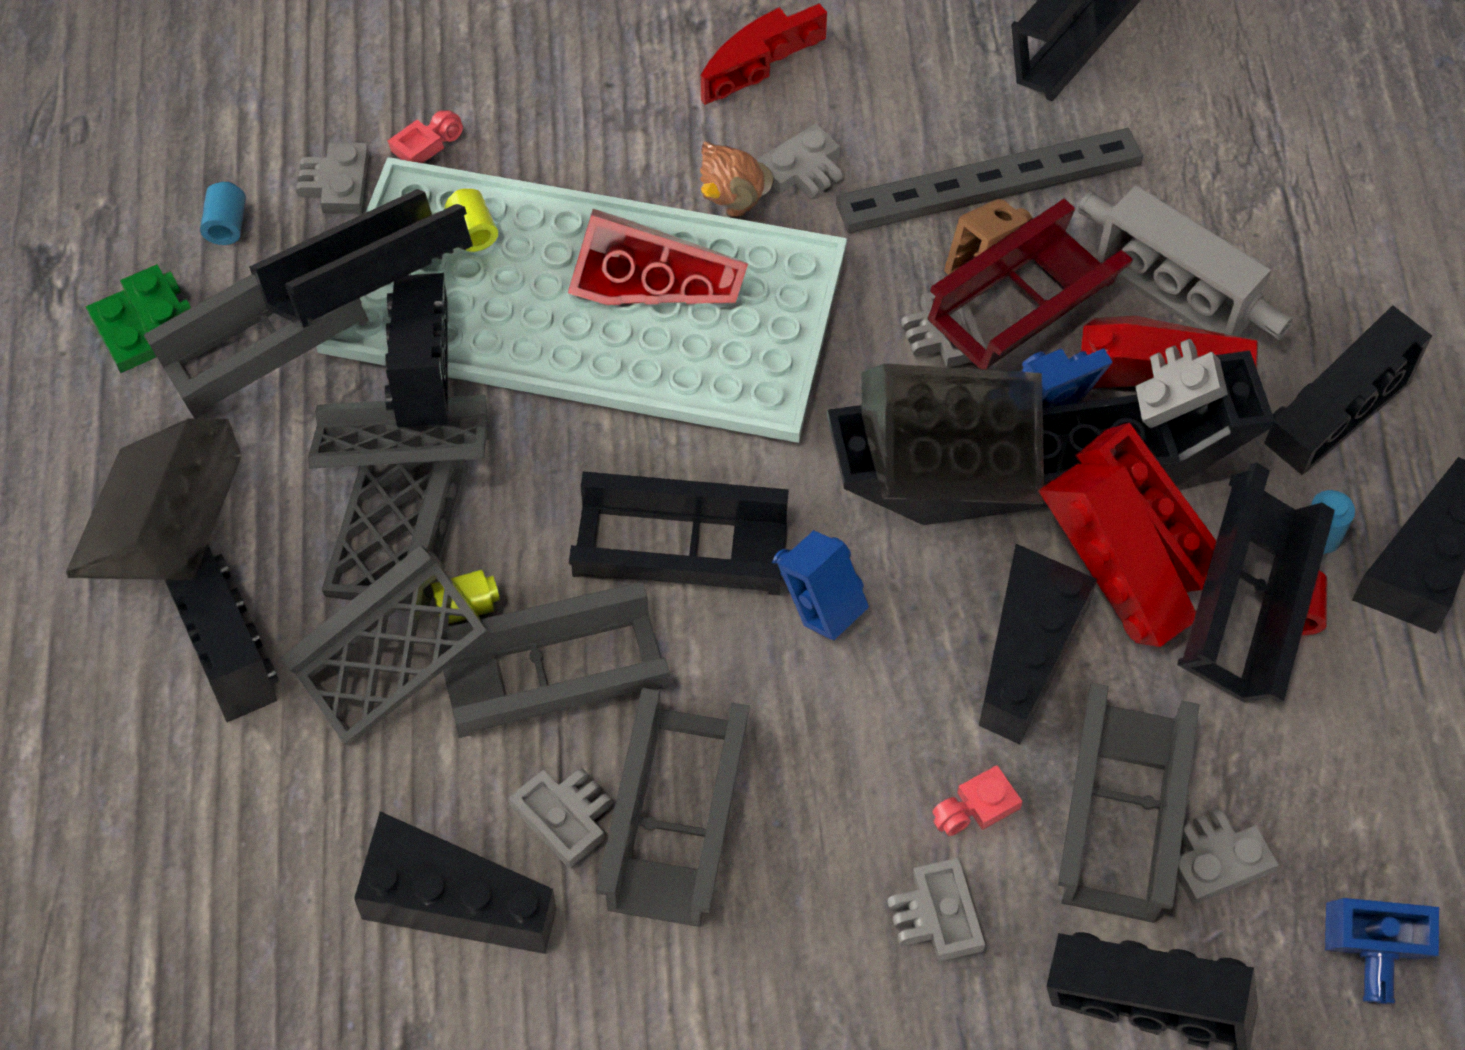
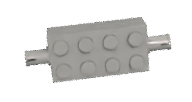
[1077,185,1294,340]

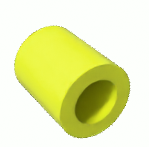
[445,188,498,252]
[431,569,500,624]

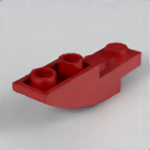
[701,3,827,105]

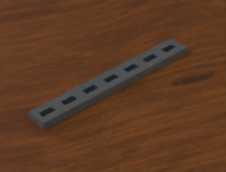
[836,127,1143,233]

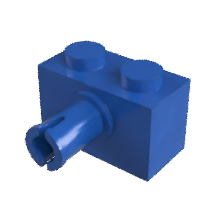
[772,530,869,641]
[1325,898,1439,1004]

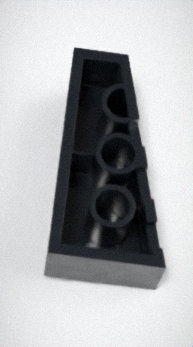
[1264,305,1432,475]
[1352,457,1465,634]
[157,541,279,722]
[354,811,556,954]

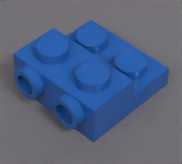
[998,348,1113,413]

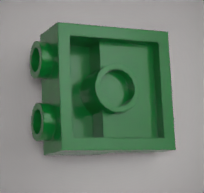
[85,264,191,373]

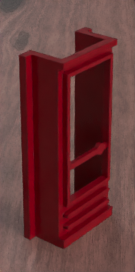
[927,198,1133,373]

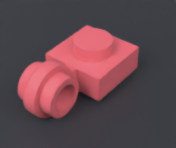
[387,110,463,163]
[932,765,1023,836]

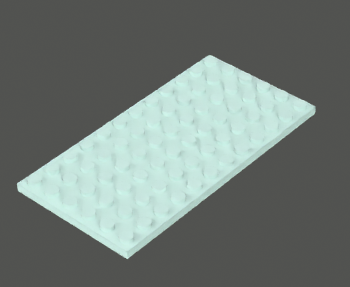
[316,157,847,443]

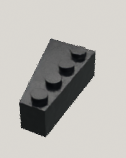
[385,273,448,427]
[979,544,1097,745]
[1046,932,1258,1050]

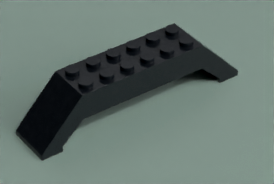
[827,350,1275,525]

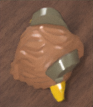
[700,141,774,218]

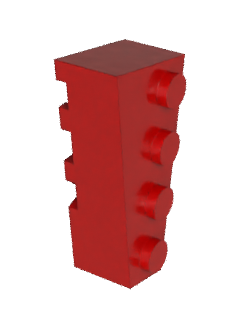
[1038,464,1196,647]

